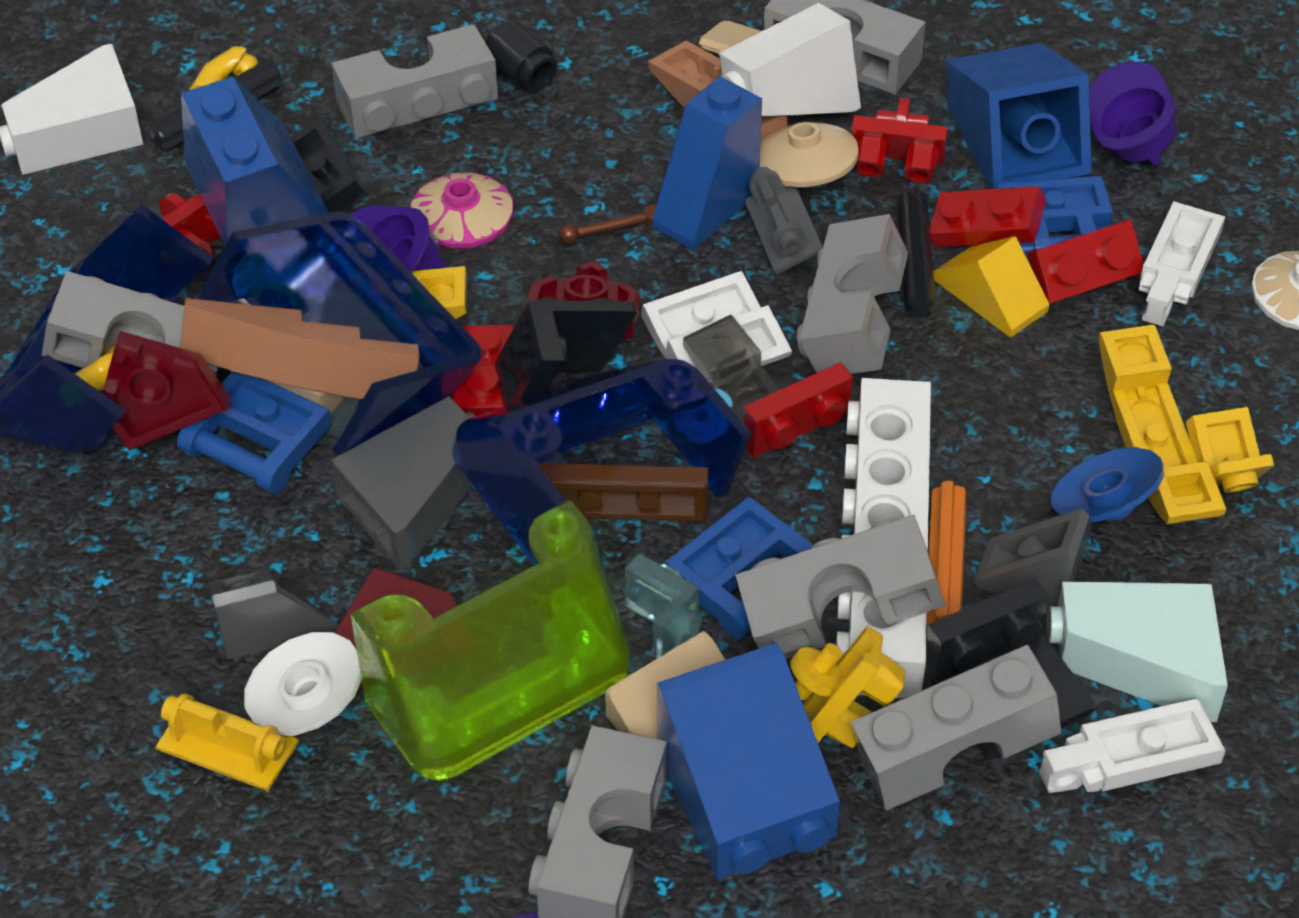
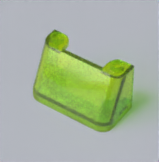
[350,500,629,780]

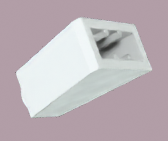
[719,3,861,116]
[0,43,143,175]

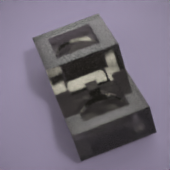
[683,314,780,438]

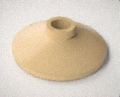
[760,122,859,188]

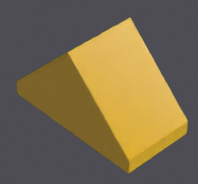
[934,236,1049,338]

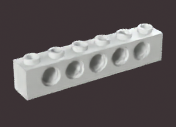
[836,378,931,698]

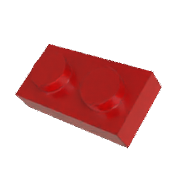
[930,186,1046,247]
[1027,220,1144,303]
[453,325,514,423]
[741,362,854,458]

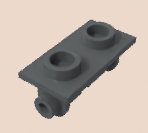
[744,167,823,274]

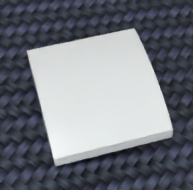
[641,271,792,391]

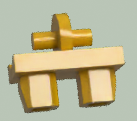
[790,625,905,748]

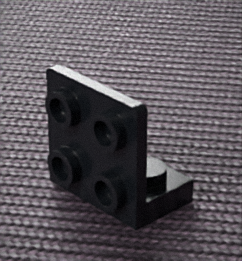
[494,298,637,421]
[924,578,1095,760]

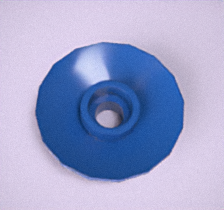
[1051,447,1165,522]

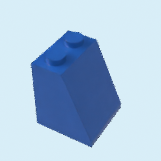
[945,43,1092,189]
[181,76,328,251]
[657,642,840,879]

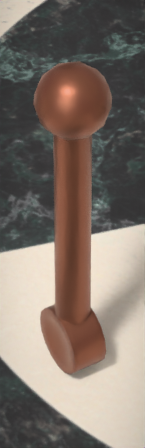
[558,205,657,245]

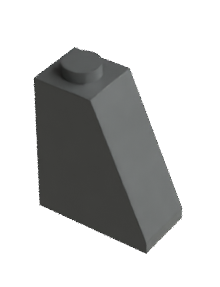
[331,396,486,571]

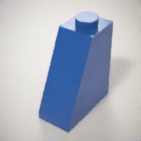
[653,76,762,250]

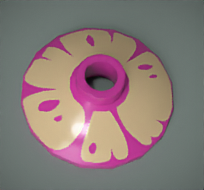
[410,172,513,249]

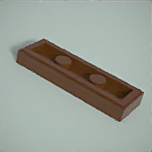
[529,463,708,521]

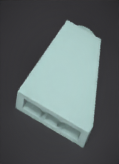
[1046,582,1228,722]

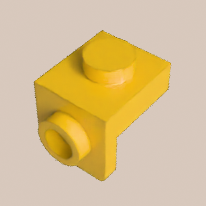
[1186,407,1275,493]

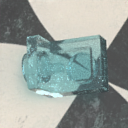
[625,553,702,658]

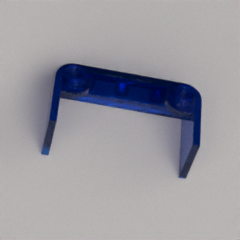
[0,203,213,454]
[198,212,482,456]
[452,359,751,569]

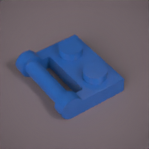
[177,371,332,495]
[665,496,814,640]

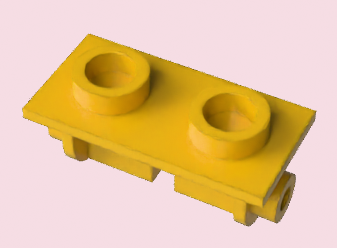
[156,693,299,791]

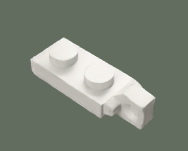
[1139,201,1225,326]
[1039,698,1226,793]

